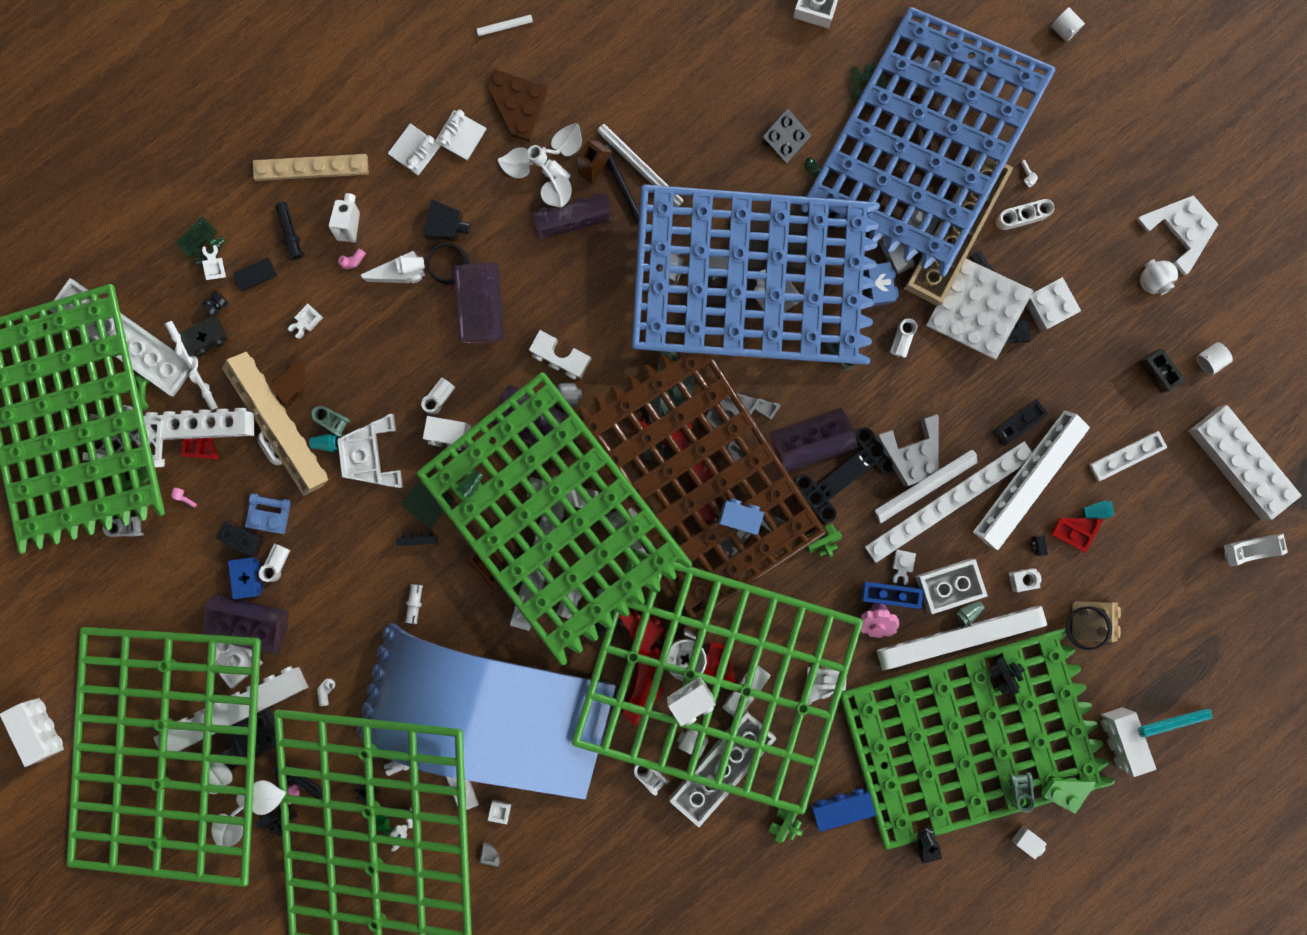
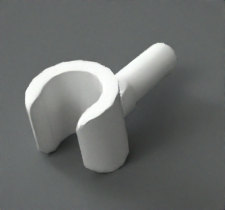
[1020,160,1038,187]

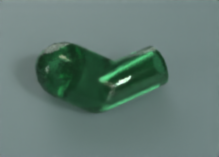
[804,157,830,178]

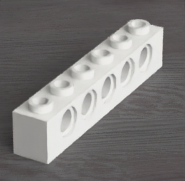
[138,408,254,440]

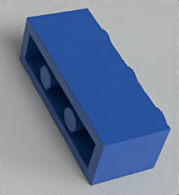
[859,581,924,609]
[811,788,876,832]

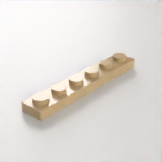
[253,154,369,181]

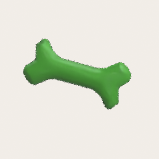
[132,374,150,411]

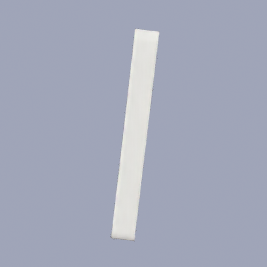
[877,606,1047,670]

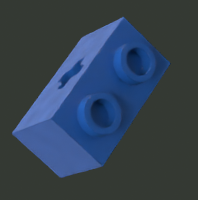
[228,557,263,599]

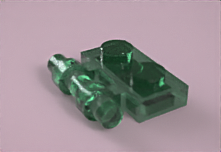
[850,65,886,106]
[175,216,227,267]

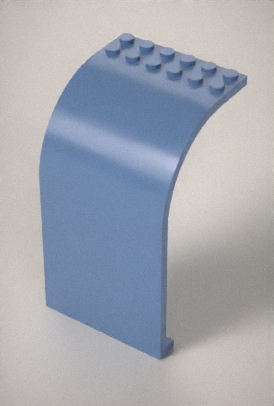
[356,623,616,800]

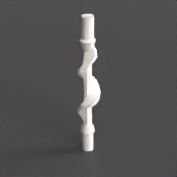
[165,321,218,411]

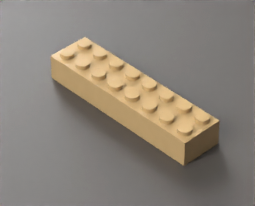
[904,153,1013,306]

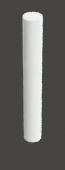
[477,15,533,36]

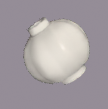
[1140,259,1178,295]

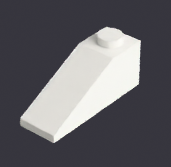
[361,251,426,283]

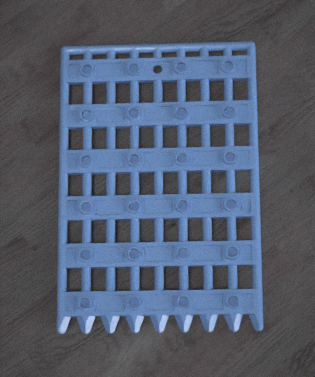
[800,7,1055,277]
[631,185,880,365]

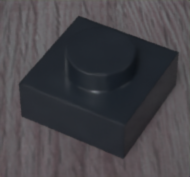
[1030,535,1048,556]

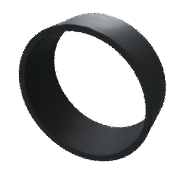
[427,243,469,285]

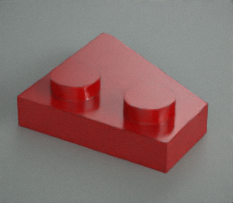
[181,421,218,460]
[1050,518,1103,553]
[703,641,735,683]

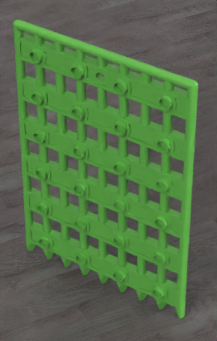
[0,284,165,554]
[417,372,692,665]
[840,628,1114,850]

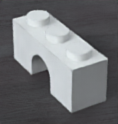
[529,330,591,380]

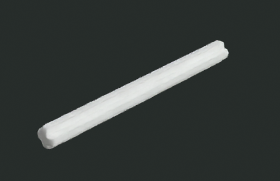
[597,124,683,207]

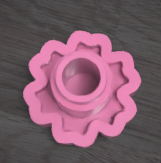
[861,603,899,638]

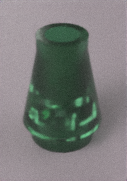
[455,469,484,499]

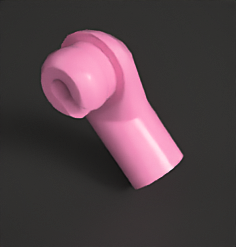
[338,248,367,269]

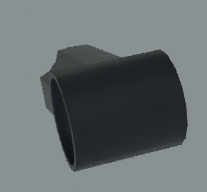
[1006,322,1031,343]

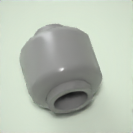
[556,383,582,408]

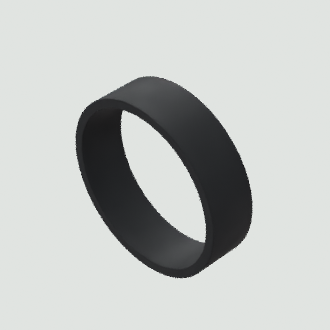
[1066,606,1112,650]

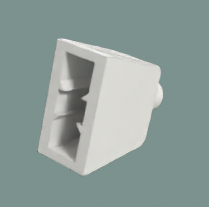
[329,193,360,243]

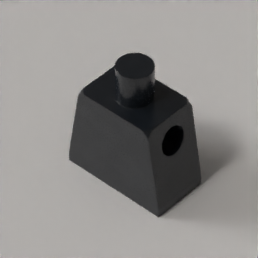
[423,200,471,241]

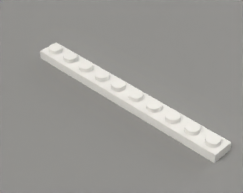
[864,441,1032,563]

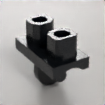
[989,656,1025,695]
[256,804,298,837]

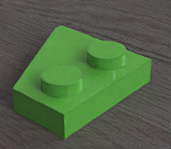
[1041,778,1096,814]

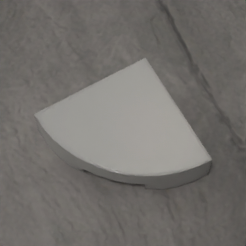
[479,842,500,867]

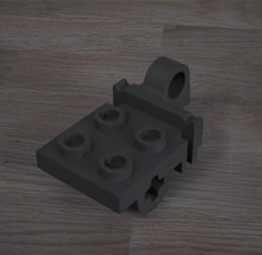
[217,707,276,769]

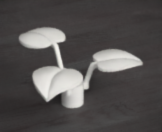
[498,123,582,208]
[200,762,286,846]

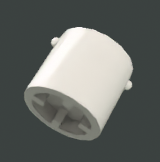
[1050,7,1085,42]
[1196,342,1233,376]

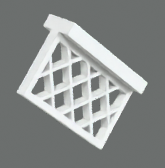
[83,414,165,467]

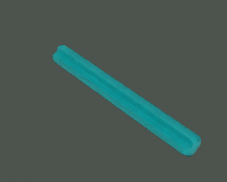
[1138,709,1213,737]

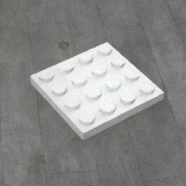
[926,259,1034,360]

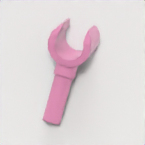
[171,488,197,508]

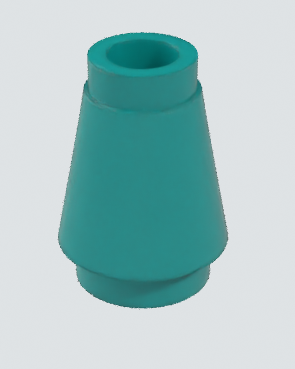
[309,433,339,452]
[1083,500,1114,519]

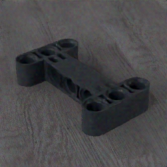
[794,427,895,522]

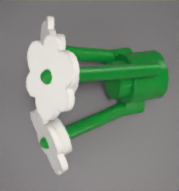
[375,808,413,852]

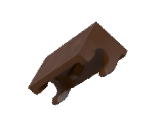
[464,551,506,590]

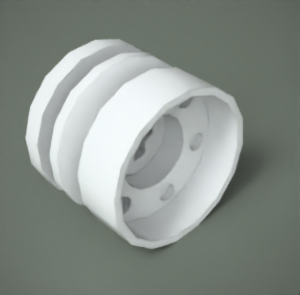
[667,639,707,681]

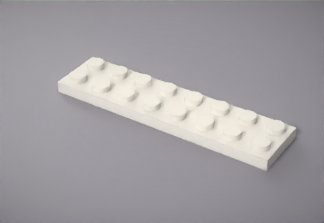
[50,278,191,397]

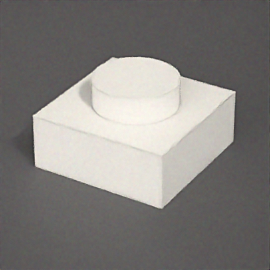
[488,800,511,824]

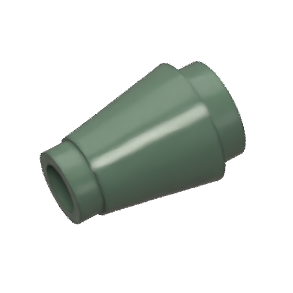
[955,600,985,627]

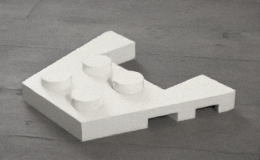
[1136,195,1218,276]
[338,414,403,488]

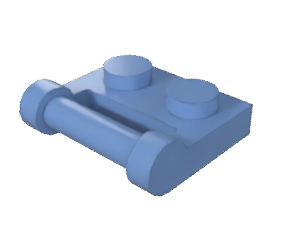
[245,493,291,534]

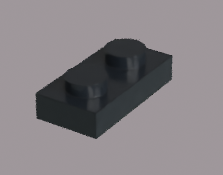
[396,533,438,546]

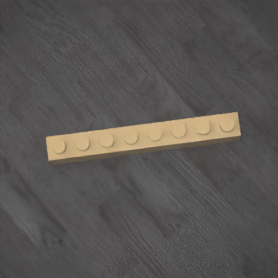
[222,352,329,496]

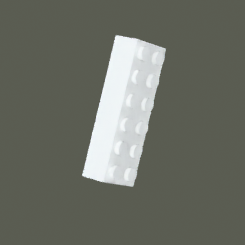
[1188,405,1302,520]
[669,710,777,827]

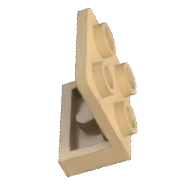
[1072,601,1121,642]

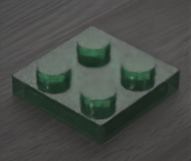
[401,476,455,528]

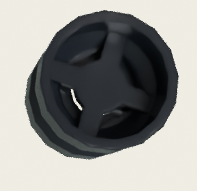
[201,290,229,317]

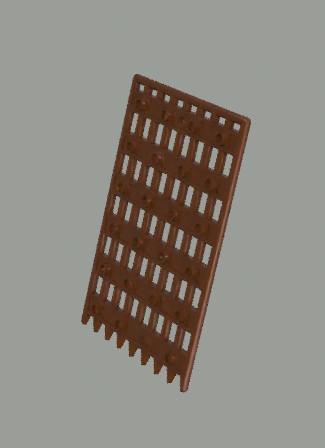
[561,344,826,620]

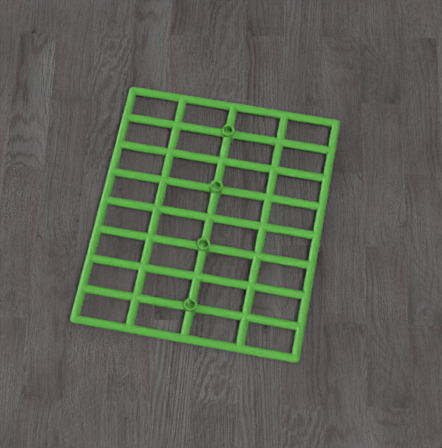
[572,549,863,815]
[67,627,261,887]
[274,710,472,935]

